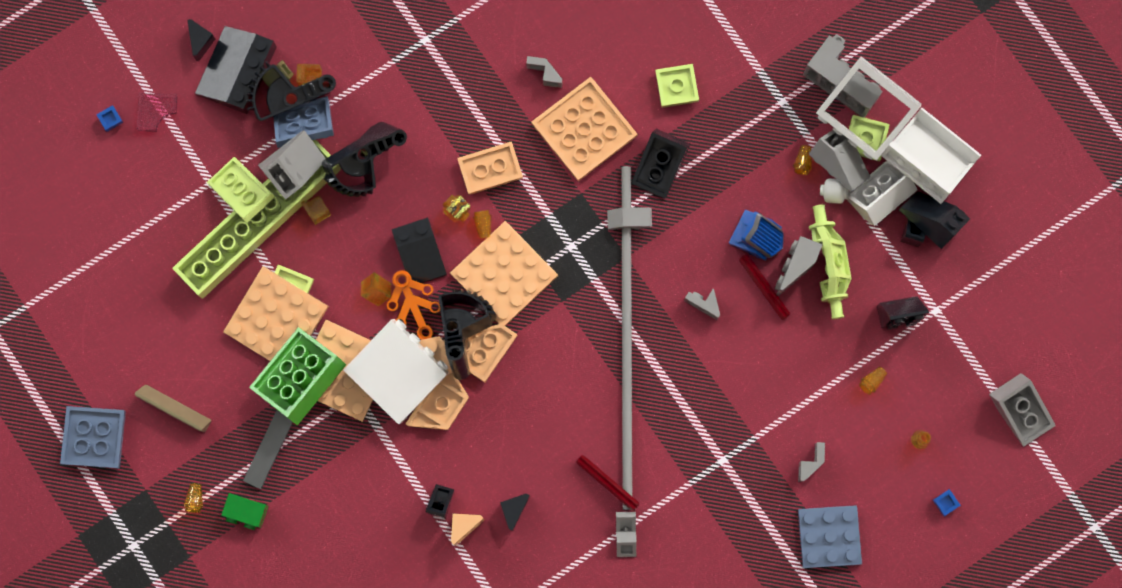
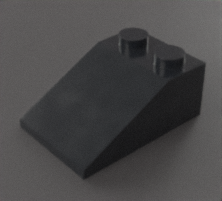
[631,128,691,199]
[899,191,970,249]
[391,217,447,283]

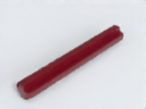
[739,254,790,320]
[576,455,639,511]

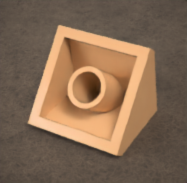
[451,514,485,546]

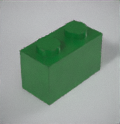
[221,493,269,530]

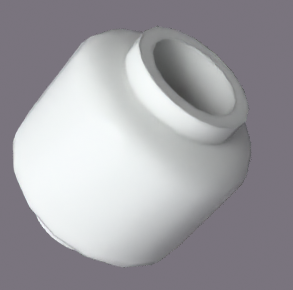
[820,178,849,203]

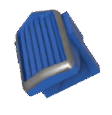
[729,210,784,261]

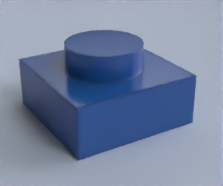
[96,105,123,132]
[932,489,961,516]

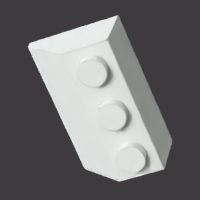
[847,161,917,226]

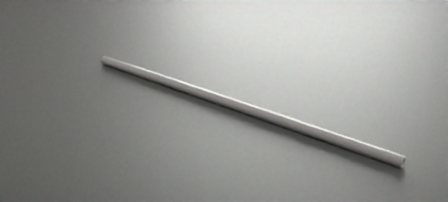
[621,166,632,510]

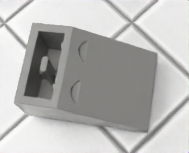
[258,130,326,200]
[809,130,870,192]
[775,236,822,296]

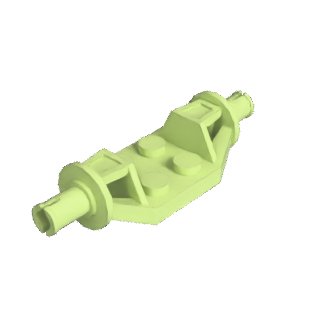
[809,205,852,319]

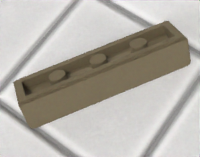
[135,385,211,433]

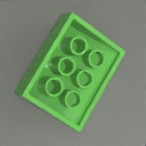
[249,327,346,425]

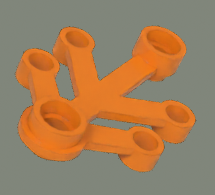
[387,270,440,340]

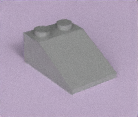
[989,373,1056,447]

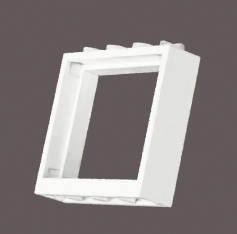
[816,57,921,160]

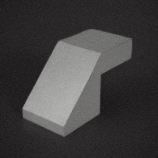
[526,56,562,88]
[607,207,652,230]
[798,442,825,482]
[616,512,636,557]

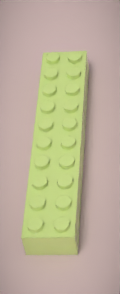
[172,140,341,299]

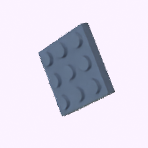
[273,96,334,148]
[60,406,126,469]
[798,505,862,568]

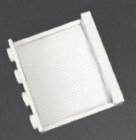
[881,108,981,204]
[343,319,450,424]

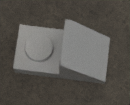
[684,289,720,320]

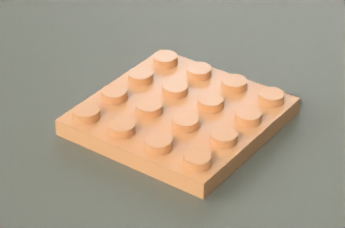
[531,77,638,181]
[450,221,558,326]
[223,266,329,361]
[316,320,373,422]

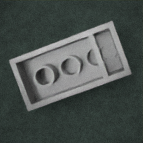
[803,34,883,118]

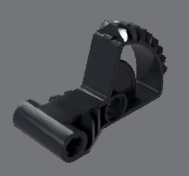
[246,61,336,121]
[322,122,407,197]
[439,289,497,380]

